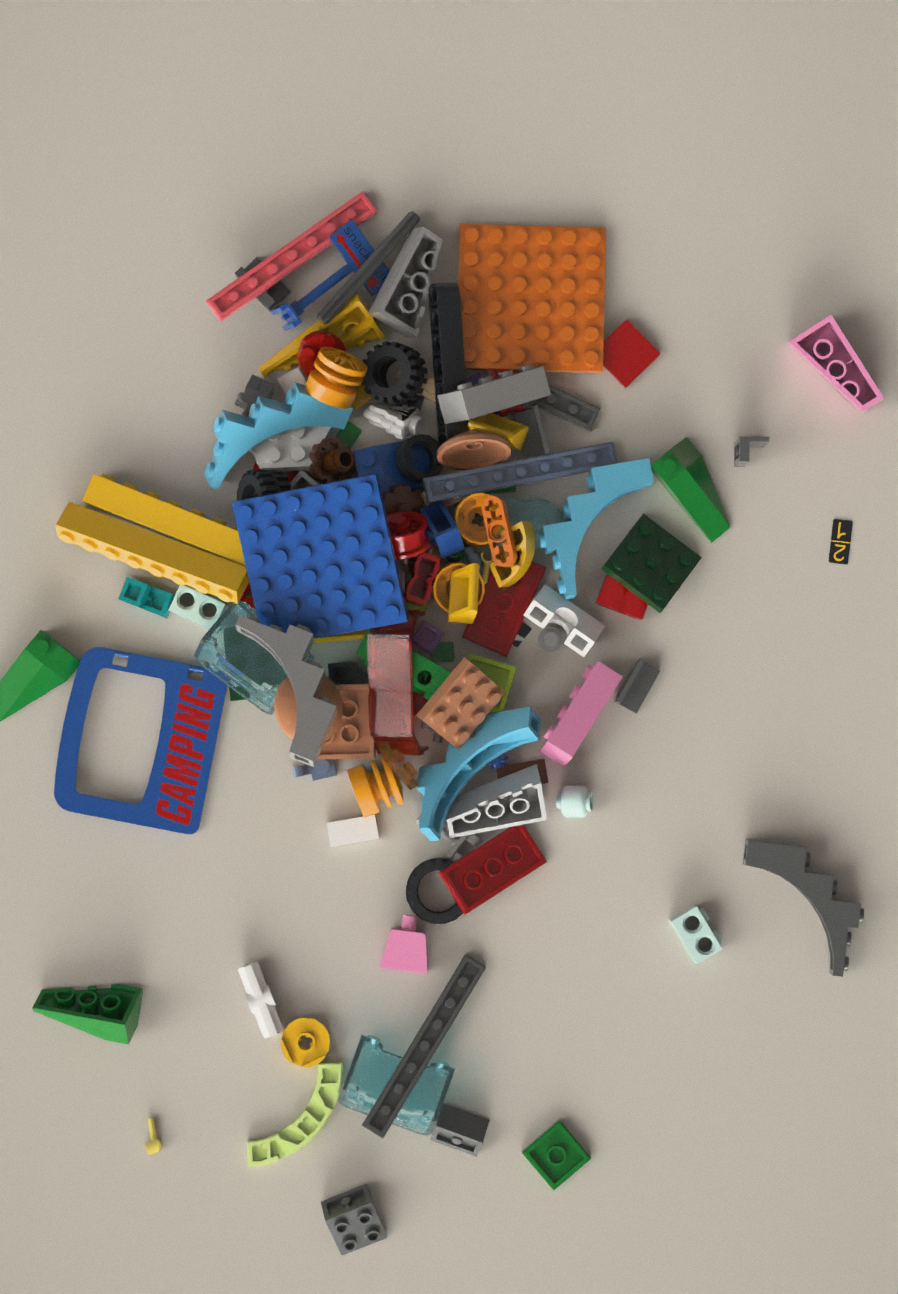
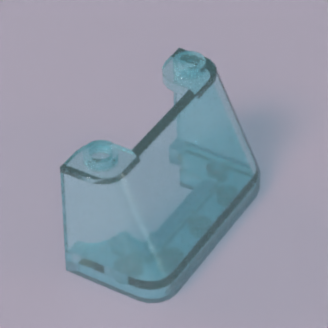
[194,600,315,715]
[338,1035,455,1136]

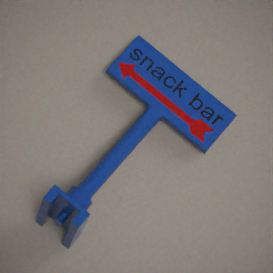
[270,219,389,331]

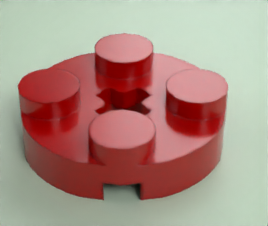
[296,330,346,376]

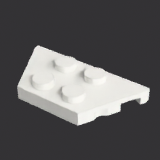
[249,426,333,472]

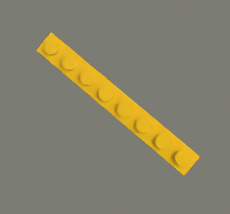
[82,473,246,566]
[56,502,249,604]

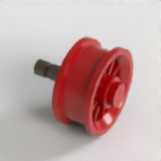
[387,511,430,572]

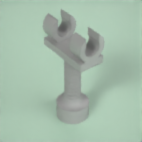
[415,813,482,862]

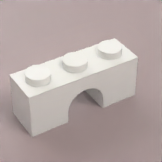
[524,584,605,657]

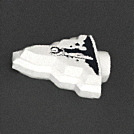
[363,404,423,440]

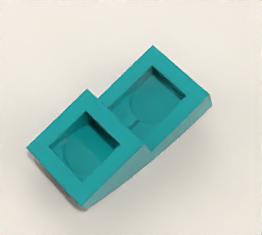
[118,577,175,618]

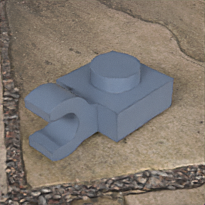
[292,759,337,781]

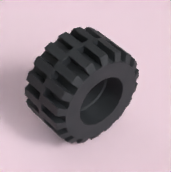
[361,341,428,406]
[236,469,291,500]

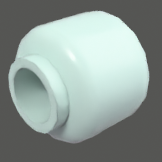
[556,785,594,818]

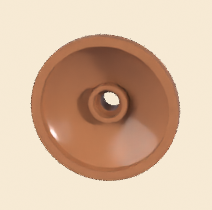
[437,429,511,471]
[274,676,343,741]

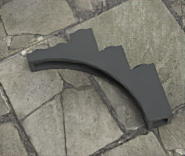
[743,840,864,977]

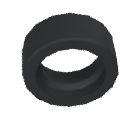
[395,434,443,483]

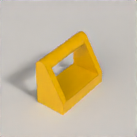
[468,413,529,450]
[448,563,480,624]

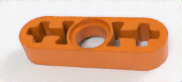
[481,496,517,567]

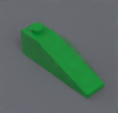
[651,437,730,543]
[0,630,80,722]
[32,984,143,1045]

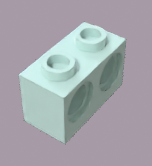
[168,585,227,632]
[670,905,723,964]

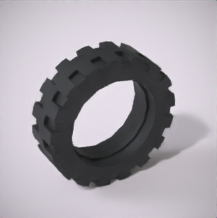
[406,858,463,924]

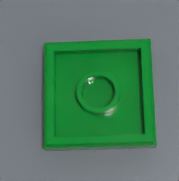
[521,1120,591,1190]

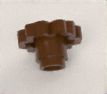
[309,437,355,484]
[382,484,424,515]

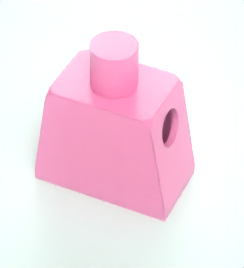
[380,915,427,974]

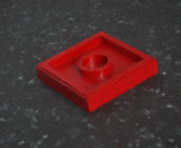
[603,319,661,389]

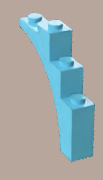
[204,382,353,489]
[538,458,654,600]
[416,706,541,841]

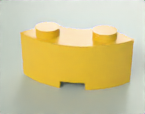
[489,521,535,587]

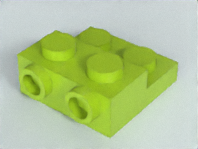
[467,653,516,714]

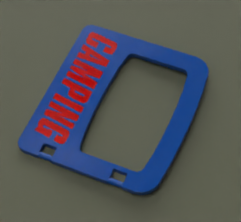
[54,647,228,834]

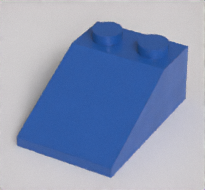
[353,441,430,492]

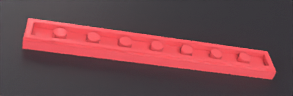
[206,191,377,322]

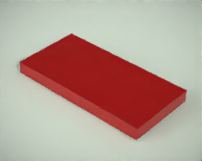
[462,561,547,657]
[438,825,547,915]

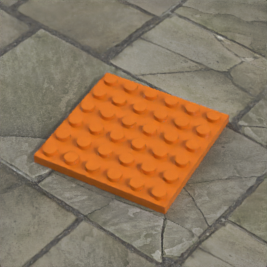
[458,224,606,373]

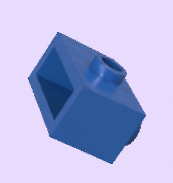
[419,501,465,559]

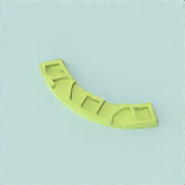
[247,1061,343,1166]

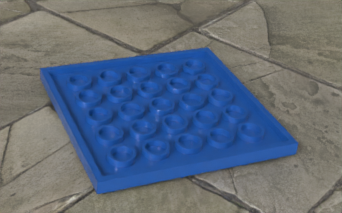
[232,473,409,639]

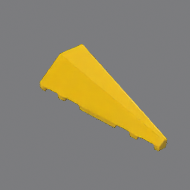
[259,292,387,377]

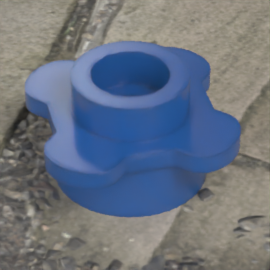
[486,752,509,769]

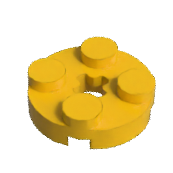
[281,1017,331,1067]

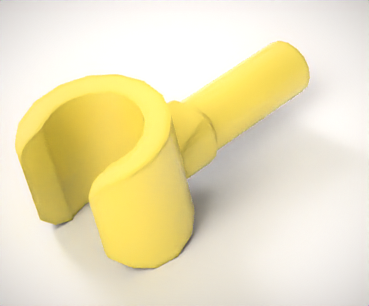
[481,550,494,584]
[145,1118,162,1155]

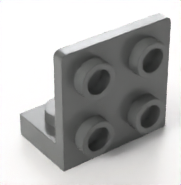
[321,1184,387,1255]

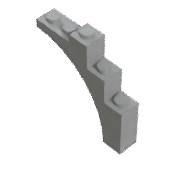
[236,615,337,767]

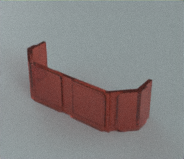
[367,610,429,756]

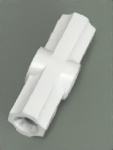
[238,961,284,1038]

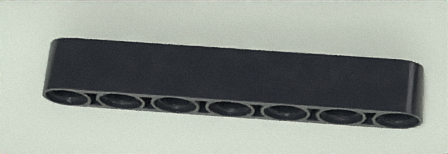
[428,283,469,446]

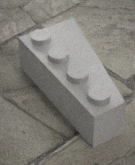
[368,227,443,338]
[437,364,551,424]
[446,764,547,838]

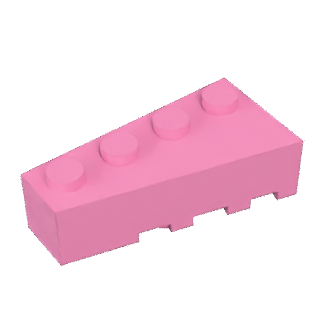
[789,315,884,413]
[539,661,623,767]

